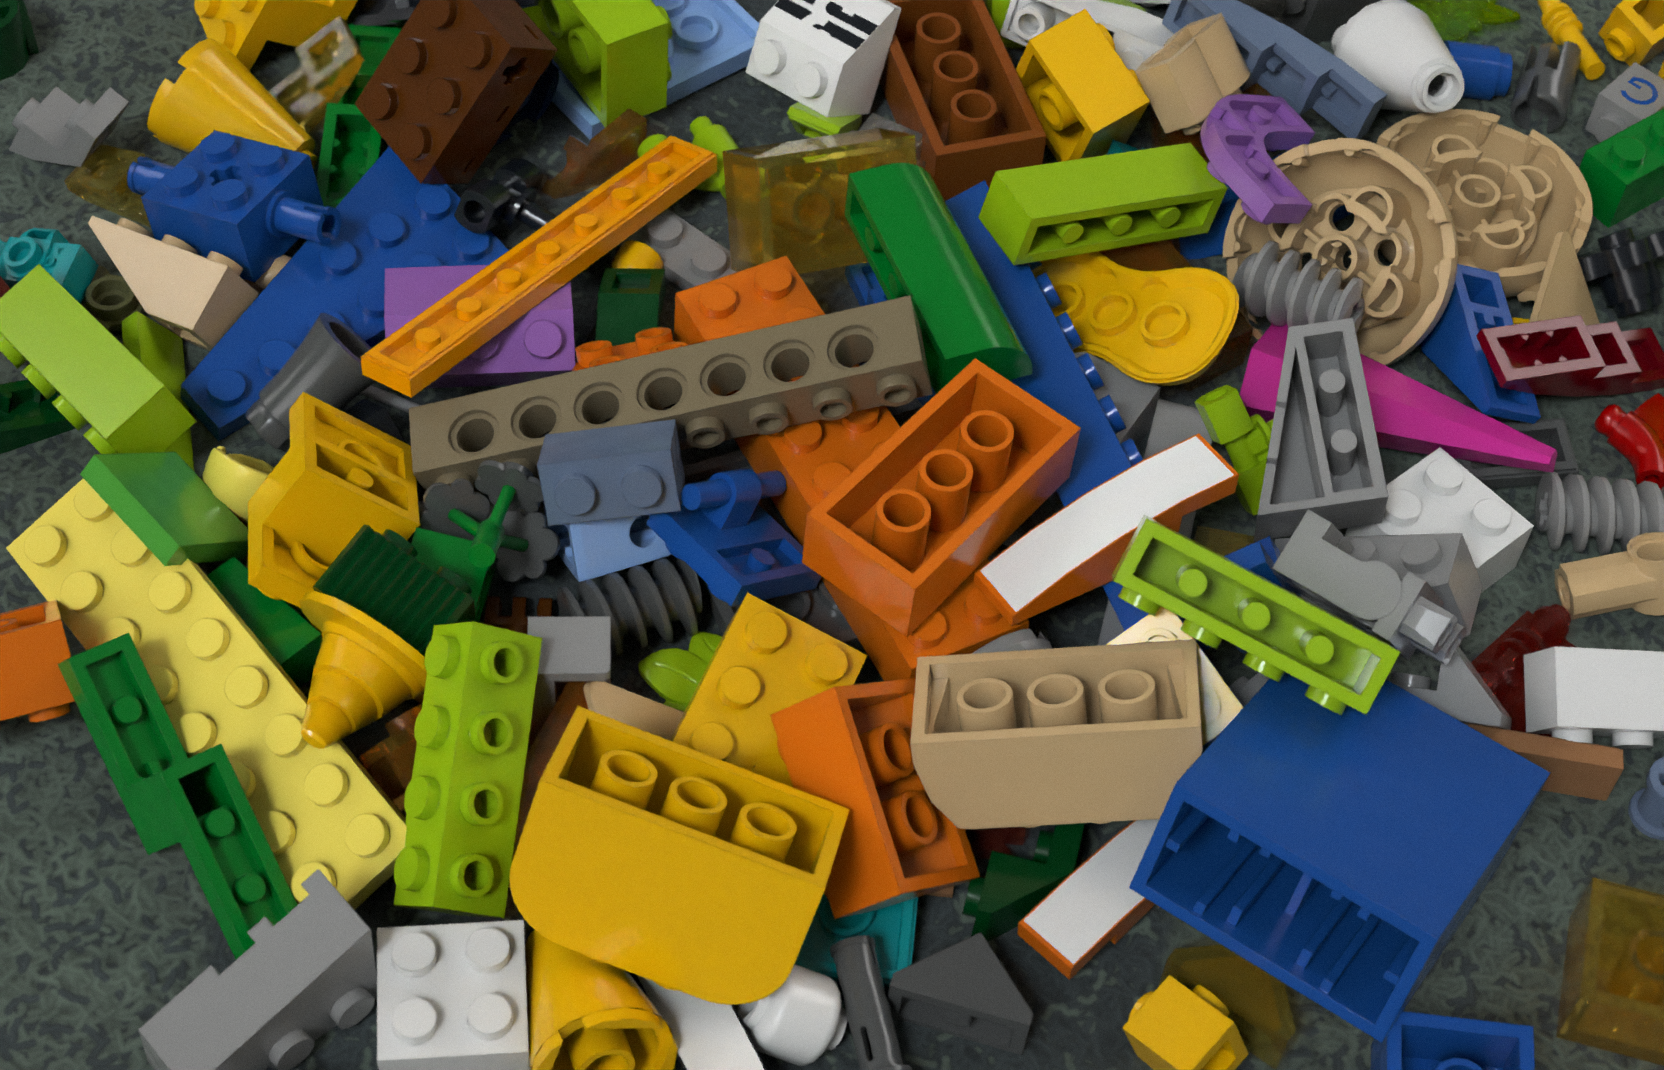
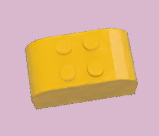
[509,706,850,1005]

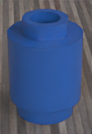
[1444,40,1513,101]

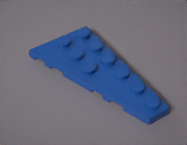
[180,146,509,442]

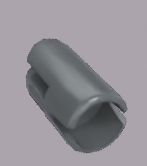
[1510,41,1581,134]

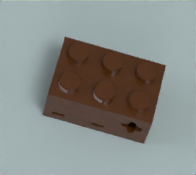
[355,0,558,184]

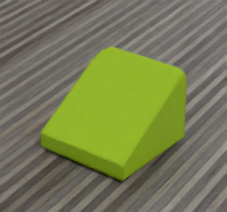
[786,102,862,151]

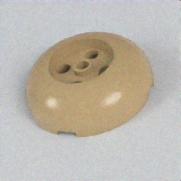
[1377,109,1593,298]
[1222,138,1458,366]

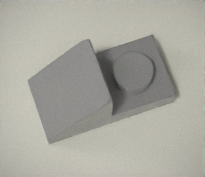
[1390,646,1512,730]

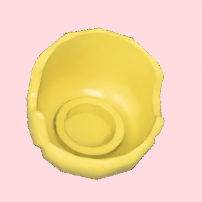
[202,446,274,525]

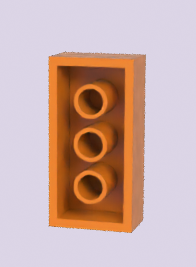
[802,358,1081,637]

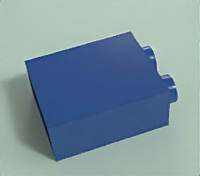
[1129,672,1550,1043]

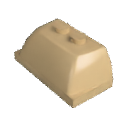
[910,639,1203,830]

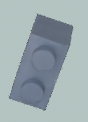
[537,419,685,526]

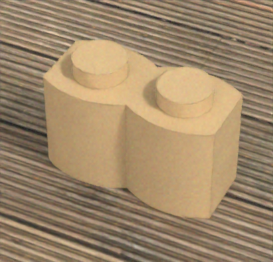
[1135,13,1251,135]

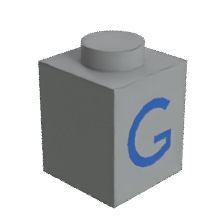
[1585,62,1664,142]

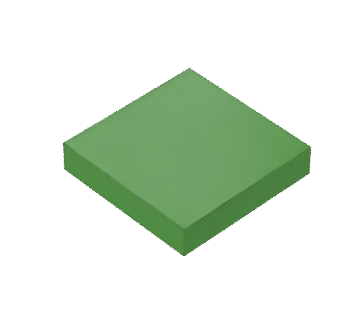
[80,452,248,566]

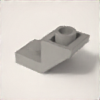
[9,86,129,167]

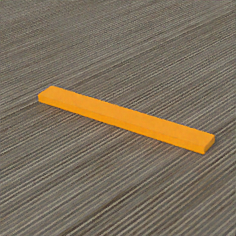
[360,135,717,398]

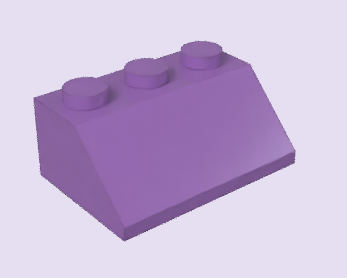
[384,265,575,390]

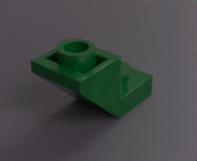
[595,268,666,346]
[962,823,1085,942]

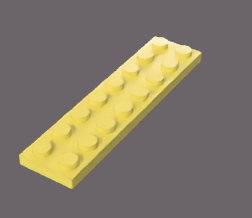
[6,478,407,910]

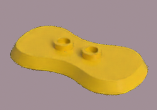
[1032,251,1239,386]

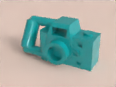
[0,228,99,304]

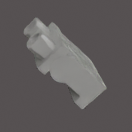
[1272,509,1467,665]

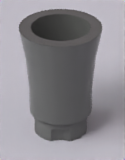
[245,313,377,452]

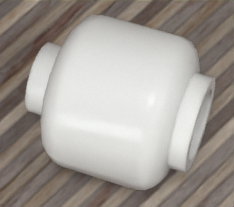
[735,964,847,1066]

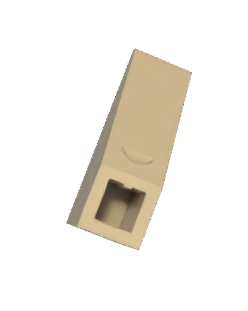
[88,216,259,351]

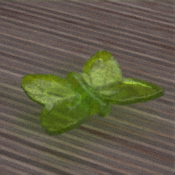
[1405,0,1520,42]

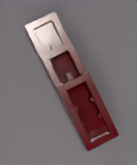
[1476,315,1664,397]

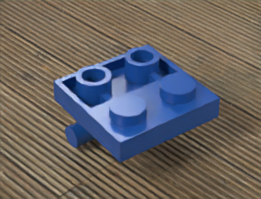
[646,468,822,607]

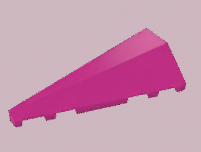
[1240,324,1558,473]

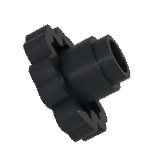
[1577,227,1664,318]

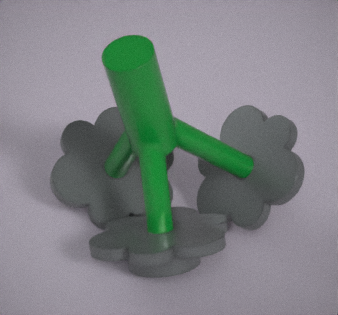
[419,460,560,582]

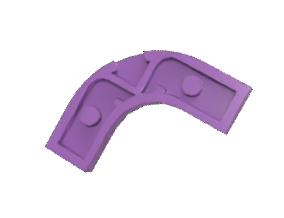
[1200,94,1315,224]

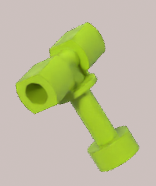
[1195,385,1274,516]

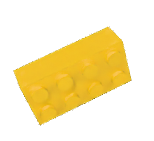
[670,592,867,787]

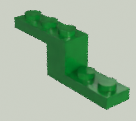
[58,633,297,960]

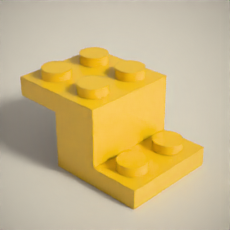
[194,0,358,71]
[248,392,420,608]

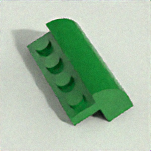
[844,163,1033,394]

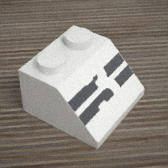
[746,0,902,118]

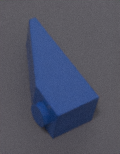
[1420,264,1541,424]

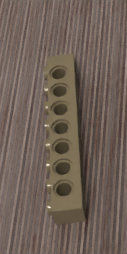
[408,295,933,494]

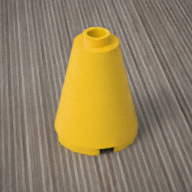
[147,38,317,169]
[525,930,678,1070]

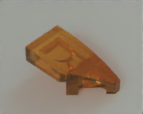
[542,108,647,199]

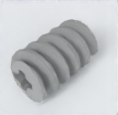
[1232,241,1364,334]
[1534,472,1664,555]

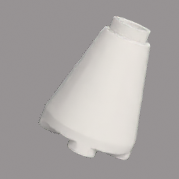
[1331,0,1464,113]

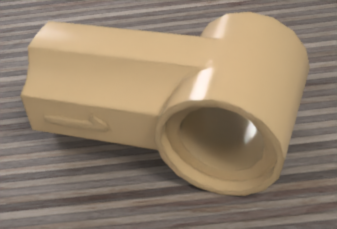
[1555,532,1664,620]

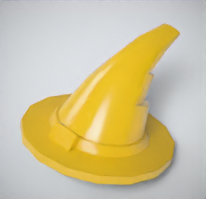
[300,591,427,749]

